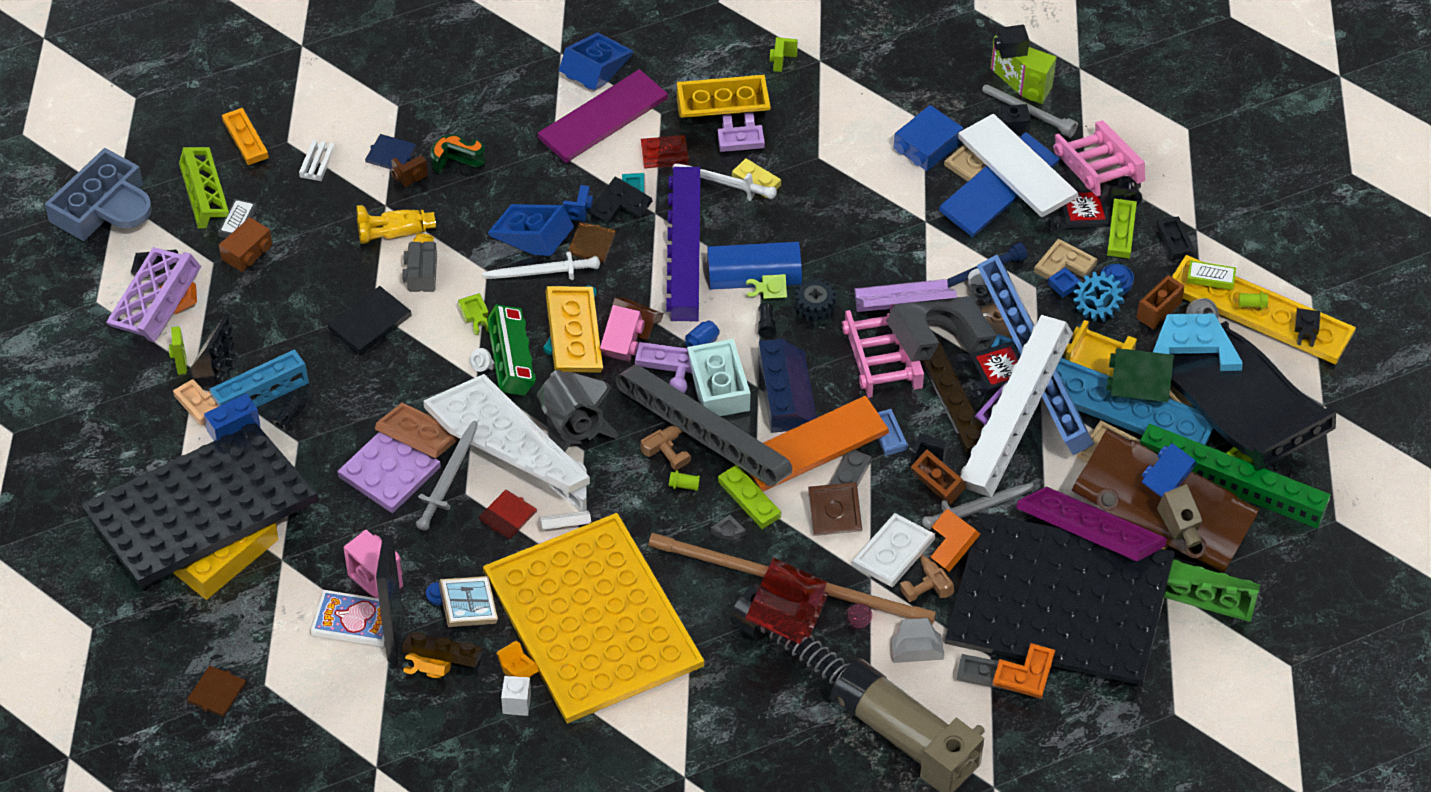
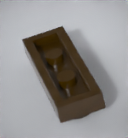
[402,632,483,667]

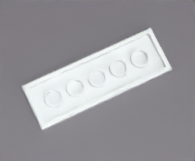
[958,114,1078,217]

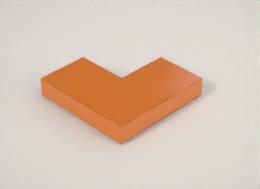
[931,509,980,572]
[992,643,1055,699]

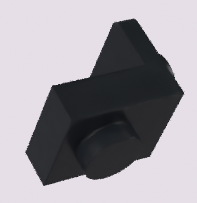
[908,433,947,465]

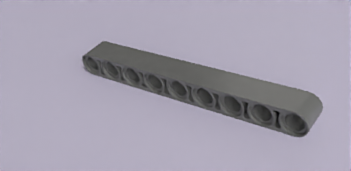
[615,364,793,486]

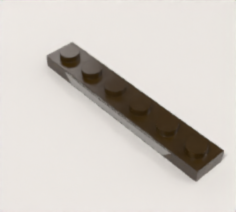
[920,336,982,454]

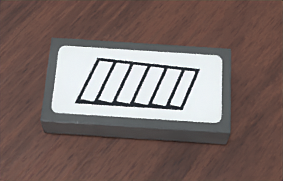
[218,198,257,238]

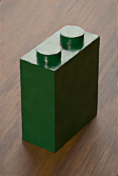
[1106,348,1174,404]

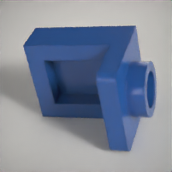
[563,185,593,221]

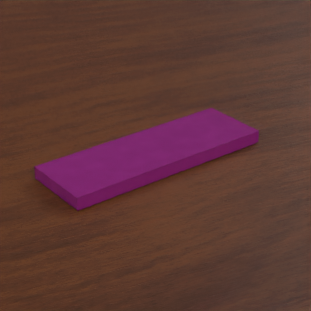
[538,69,668,163]
[1017,486,1167,561]

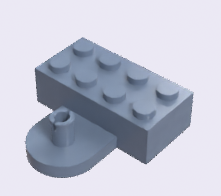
[45,148,152,241]

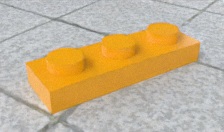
[222,108,269,165]

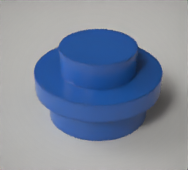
[426,582,443,606]

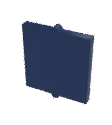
[365,134,416,170]

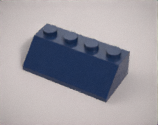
[758,339,817,433]

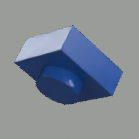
[1047,267,1081,298]

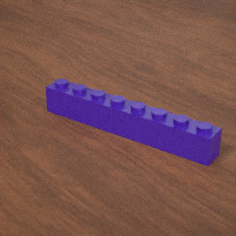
[666,167,700,322]

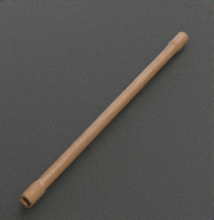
[648,533,936,626]

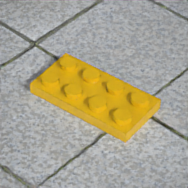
[546,286,603,373]

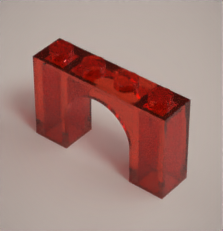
[745,557,828,644]

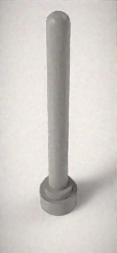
[982,85,1078,138]

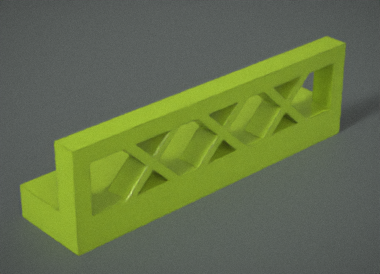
[179,147,229,228]

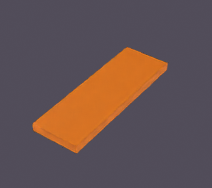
[749,395,889,492]

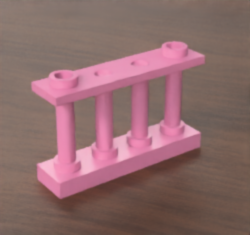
[1053,120,1145,196]
[842,304,924,398]

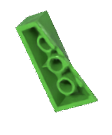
[1164,560,1261,622]

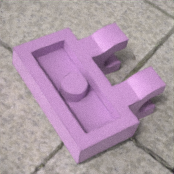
[717,112,765,152]

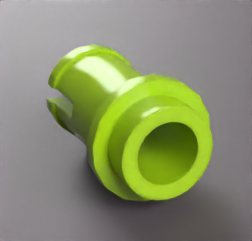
[1239,291,1268,310]
[669,470,700,491]

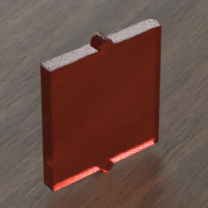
[479,489,537,539]

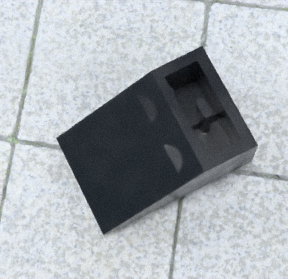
[188,314,238,391]

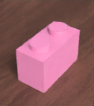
[600,305,645,362]

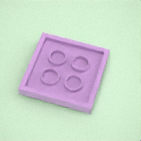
[337,432,441,513]

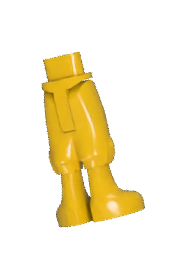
[356,205,436,244]

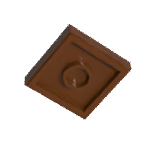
[808,482,863,536]

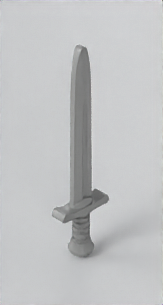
[416,421,478,531]
[922,483,1034,530]

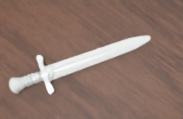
[672,164,777,201]
[482,251,600,280]

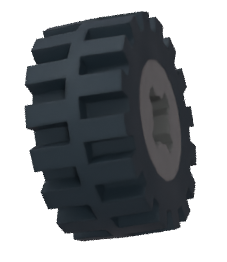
[794,278,836,322]

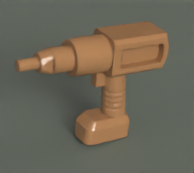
[640,426,691,471]
[900,554,955,602]

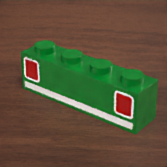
[487,304,536,396]

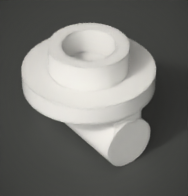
[470,348,495,372]

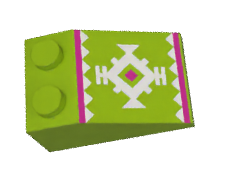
[990,35,1057,104]

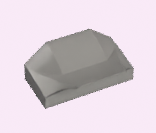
[891,618,944,663]

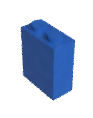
[893,105,963,171]

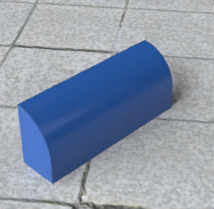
[707,242,802,290]

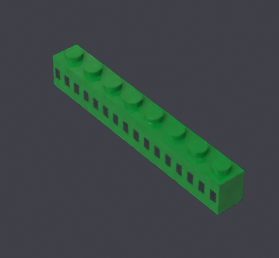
[1140,423,1331,529]

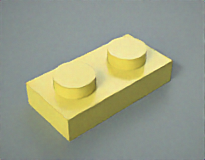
[732,159,781,198]

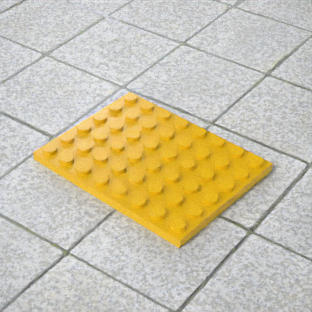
[483,513,704,724]

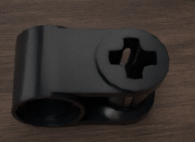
[1098,176,1143,205]

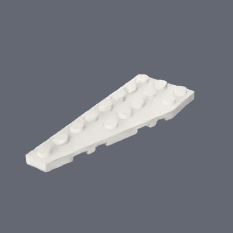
[424,374,590,493]

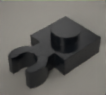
[1294,308,1320,347]

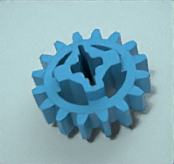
[1073,271,1125,322]

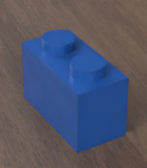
[204,393,261,441]
[1142,443,1197,498]

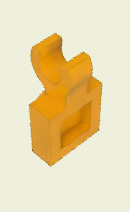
[403,653,451,678]

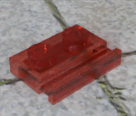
[641,135,689,169]

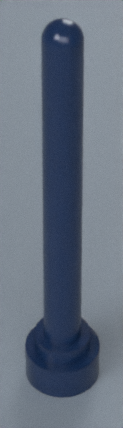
[947,242,1028,288]

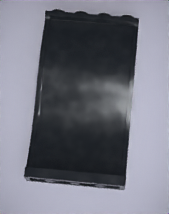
[1171,321,1337,470]

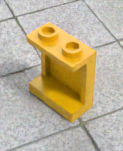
[1063,320,1137,377]

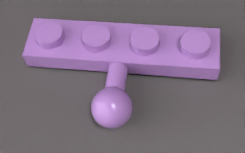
[635,342,692,393]

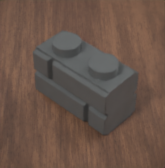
[402,242,437,292]

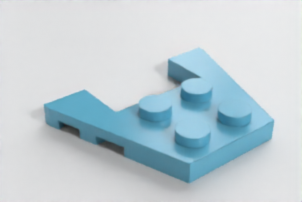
[1153,314,1242,371]

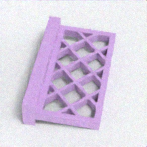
[106,247,202,342]
[854,279,957,312]

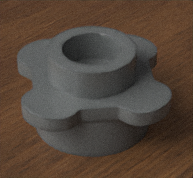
[969,284,992,306]

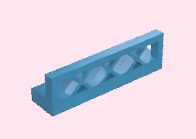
[209,349,309,408]

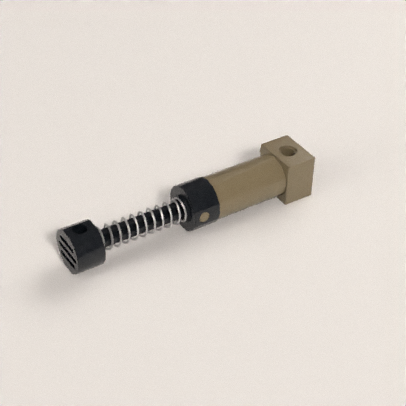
[730,584,985,792]

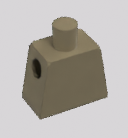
[1157,484,1202,548]

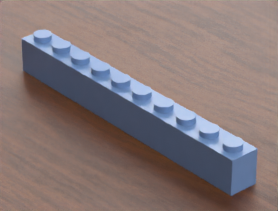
[977,255,1094,455]

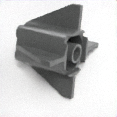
[537,370,619,452]

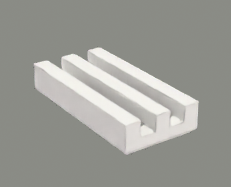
[299,140,335,181]
[540,511,591,529]

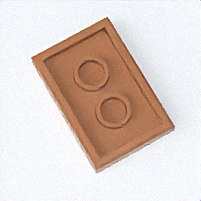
[375,403,460,458]

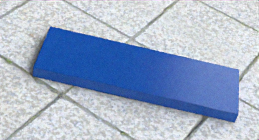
[939,132,1060,238]

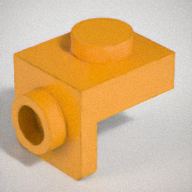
[497,641,539,678]

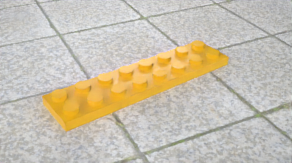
[1172,255,1356,365]

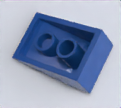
[559,32,633,90]
[488,204,574,256]

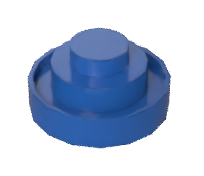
[1100,264,1134,293]

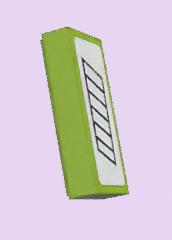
[1187,260,1236,290]

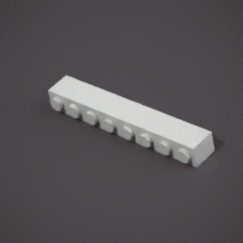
[960,315,1073,497]

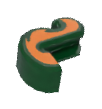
[430,134,486,174]

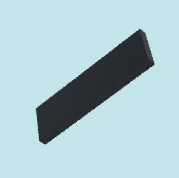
[376,535,404,663]

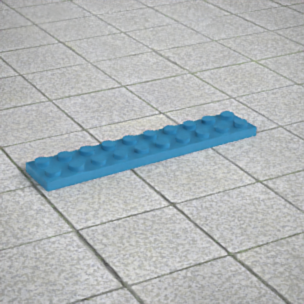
[991,334,1214,445]

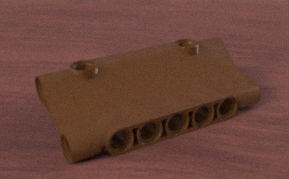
[1072,428,1260,573]

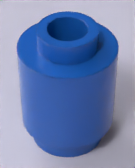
[685,320,720,347]

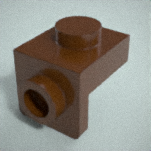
[391,155,428,187]

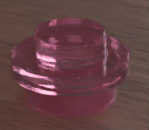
[847,604,872,628]

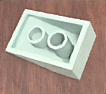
[687,339,750,416]

